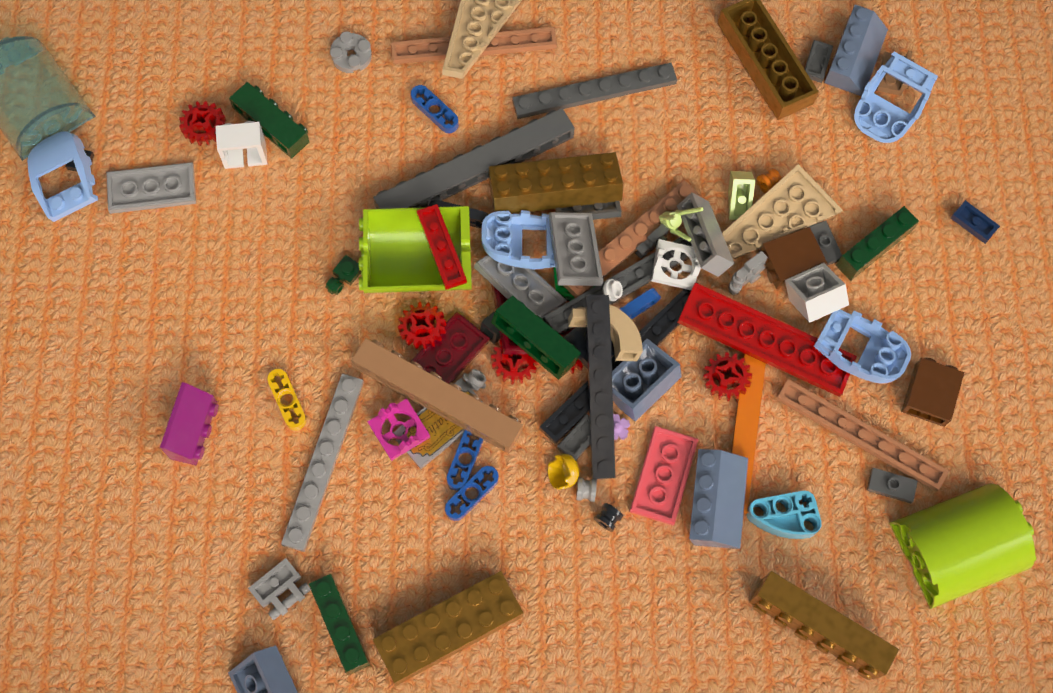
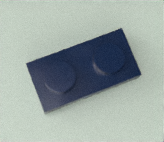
[951,200,1000,244]

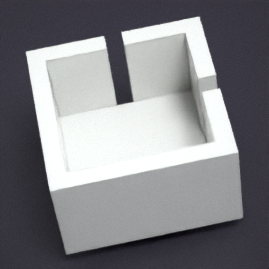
[216,121,268,169]

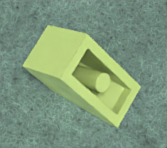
[728,171,755,220]

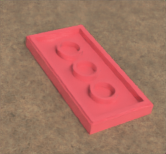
[630,426,698,526]

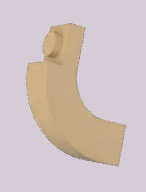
[568,304,643,361]

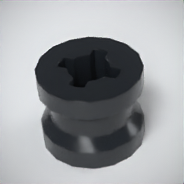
[594,503,623,532]

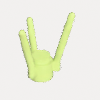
[659,207,703,242]

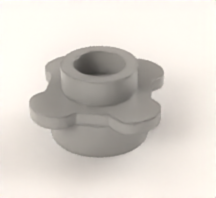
[463,369,486,391]

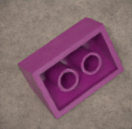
[160,382,219,466]

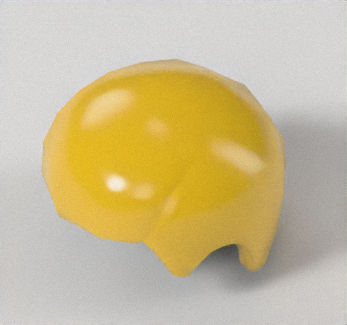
[548,454,579,490]

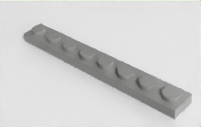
[281,374,364,552]

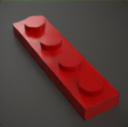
[416,204,467,290]

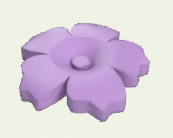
[613,414,630,440]

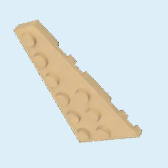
[442,0,522,79]
[722,164,843,259]

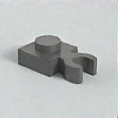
[635,223,669,259]

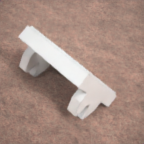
[651,239,701,290]

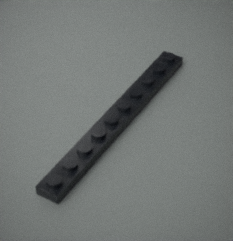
[539,282,697,444]

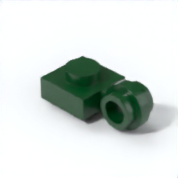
[325,255,361,295]

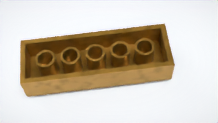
[717,0,819,120]
[489,152,623,214]
[373,571,524,686]
[749,571,900,680]

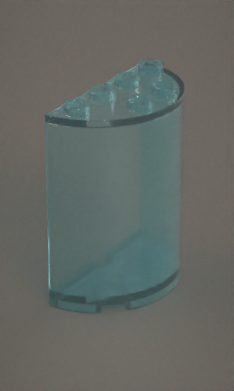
[0,36,96,161]

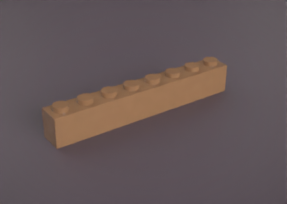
[351,338,523,454]

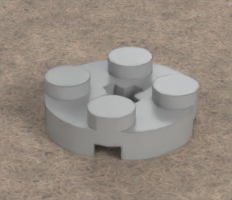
[330,31,372,73]

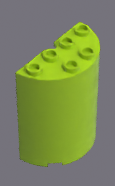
[359,206,472,293]
[889,483,1036,609]

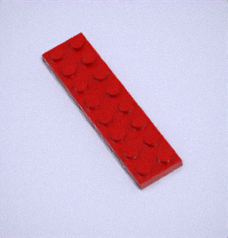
[677,282,857,397]

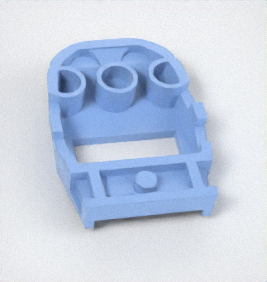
[854,51,938,143]
[27,131,98,222]
[481,210,555,270]
[814,309,911,384]

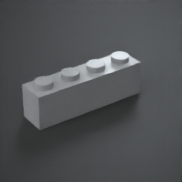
[677,192,734,277]

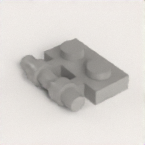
[728,251,768,295]
[248,558,311,621]

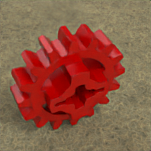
[179,101,226,146]
[398,302,447,350]
[491,340,539,385]
[703,352,752,401]

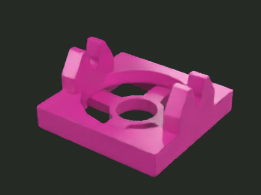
[367,399,430,461]

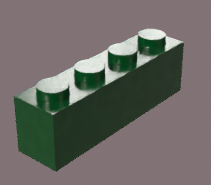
[229,82,309,159]
[836,206,919,281]
[491,296,581,380]
[309,574,370,676]

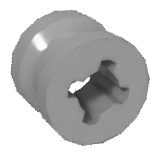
[576,477,597,502]

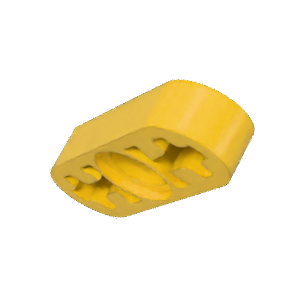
[267,369,306,431]

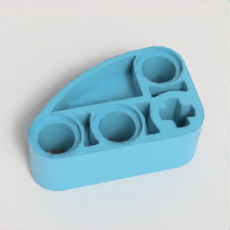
[746,491,822,539]

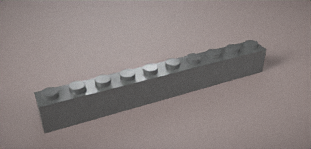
[373,108,575,209]

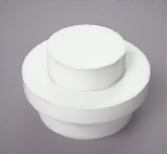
[603,279,623,301]

